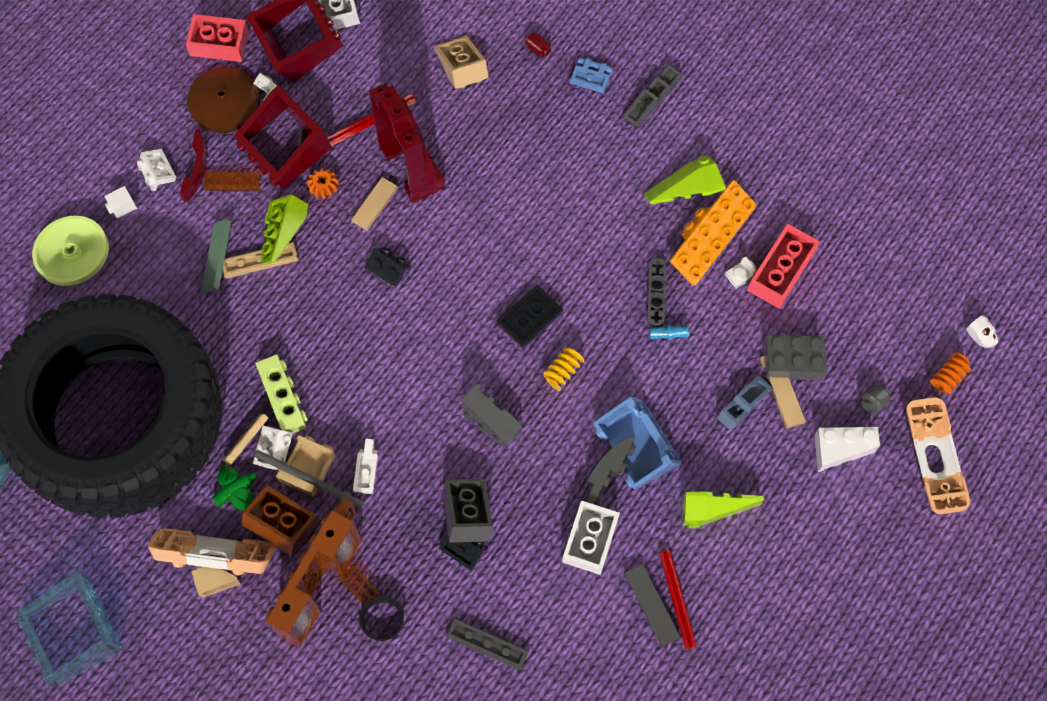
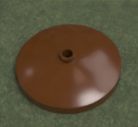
[187,67,260,133]

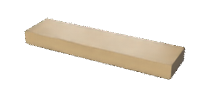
[223,242,299,279]
[760,356,806,429]

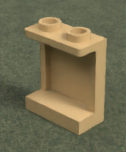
[276,435,336,498]

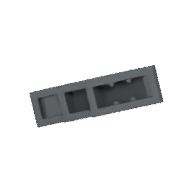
[623,64,683,128]

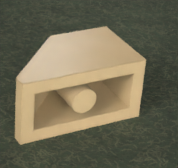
[191,566,241,598]

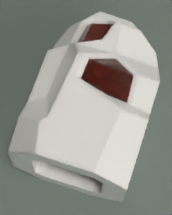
[966,315,998,348]

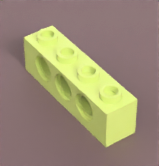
[255,355,308,434]

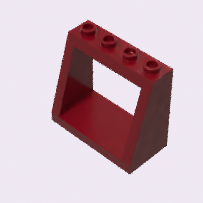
[246,0,344,83]
[234,85,332,190]

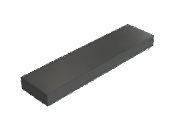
[624,564,680,647]
[446,618,529,671]

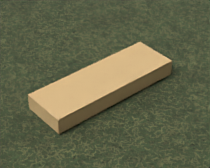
[351,177,398,231]
[223,414,268,464]

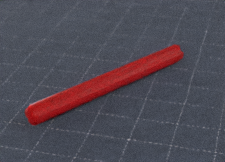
[327,93,416,146]

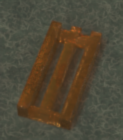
[338,564,380,605]

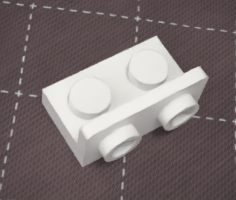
[137,149,176,191]
[253,425,292,470]

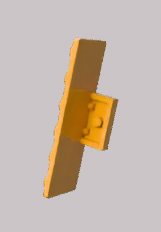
[670,180,757,286]

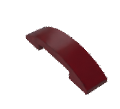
[180,129,207,202]

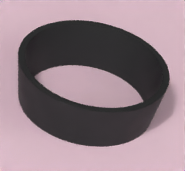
[359,595,404,641]

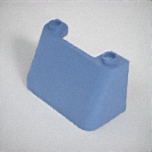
[593,396,681,489]

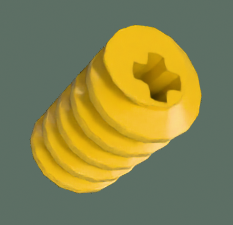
[543,348,584,391]

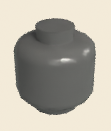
[861,385,890,414]

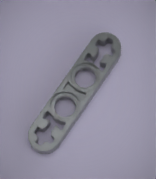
[647,258,666,327]

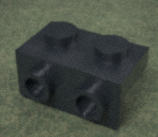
[364,247,411,287]

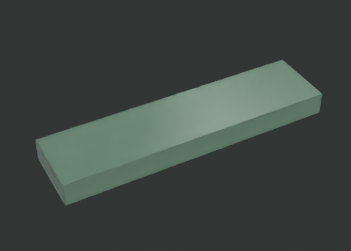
[201,219,231,293]

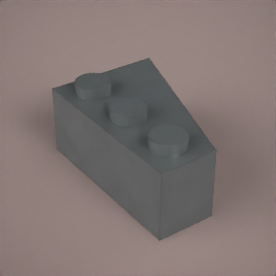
[461,383,522,448]

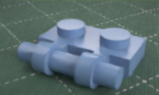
[570,57,613,94]

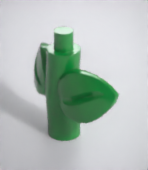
[212,464,258,511]

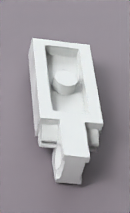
[353,439,378,494]

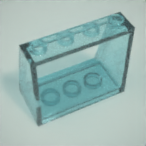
[17,571,124,687]

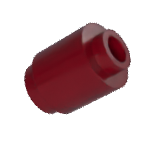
[525,32,552,58]

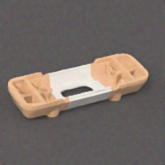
[906,398,970,514]
[148,528,275,575]

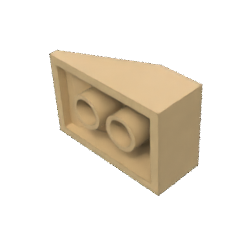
[434,36,488,89]

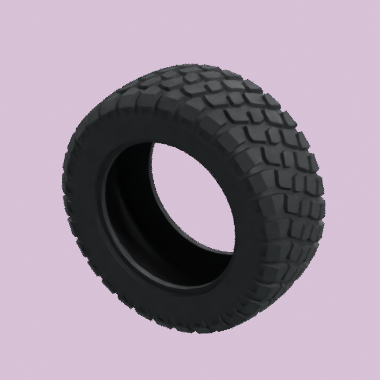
[0,294,222,518]

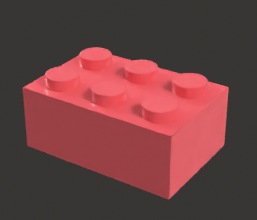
[186,14,249,62]

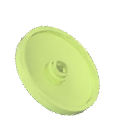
[32,216,109,286]

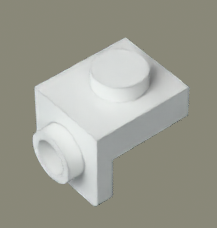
[253,73,277,102]

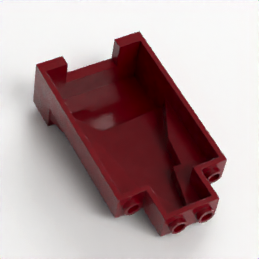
[369,83,445,204]

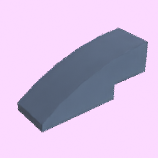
[717,375,773,431]

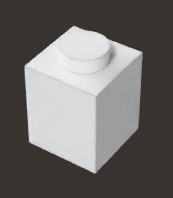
[104,186,137,219]

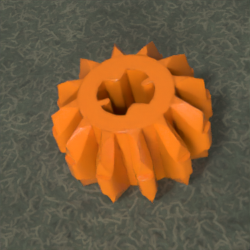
[307,167,339,200]

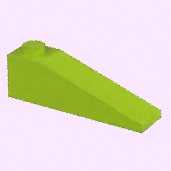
[644,156,726,204]
[261,194,309,265]
[682,492,764,528]

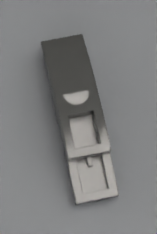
[586,437,636,505]

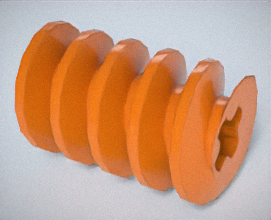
[930,352,971,395]

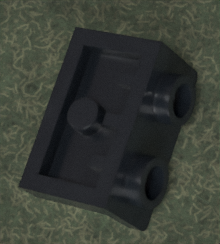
[438,533,488,571]

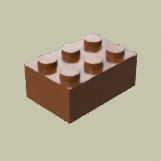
[242,485,317,556]

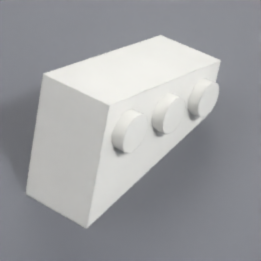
[814,427,880,472]

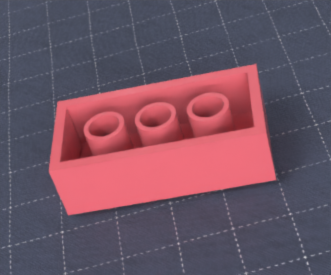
[747,224,820,309]

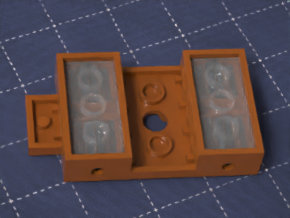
[266,498,362,648]

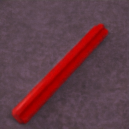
[660,550,696,649]

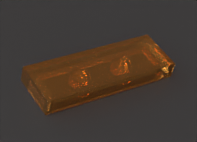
[204,172,261,192]

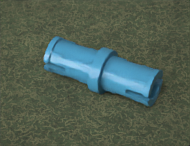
[650,325,689,340]

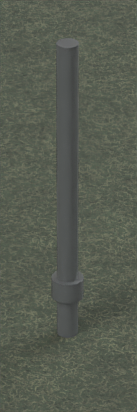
[254,449,365,509]

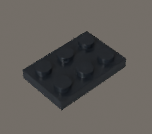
[496,285,564,349]

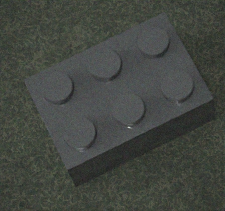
[763,335,827,380]
[442,479,493,542]

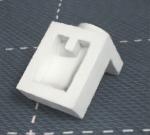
[725,257,757,289]

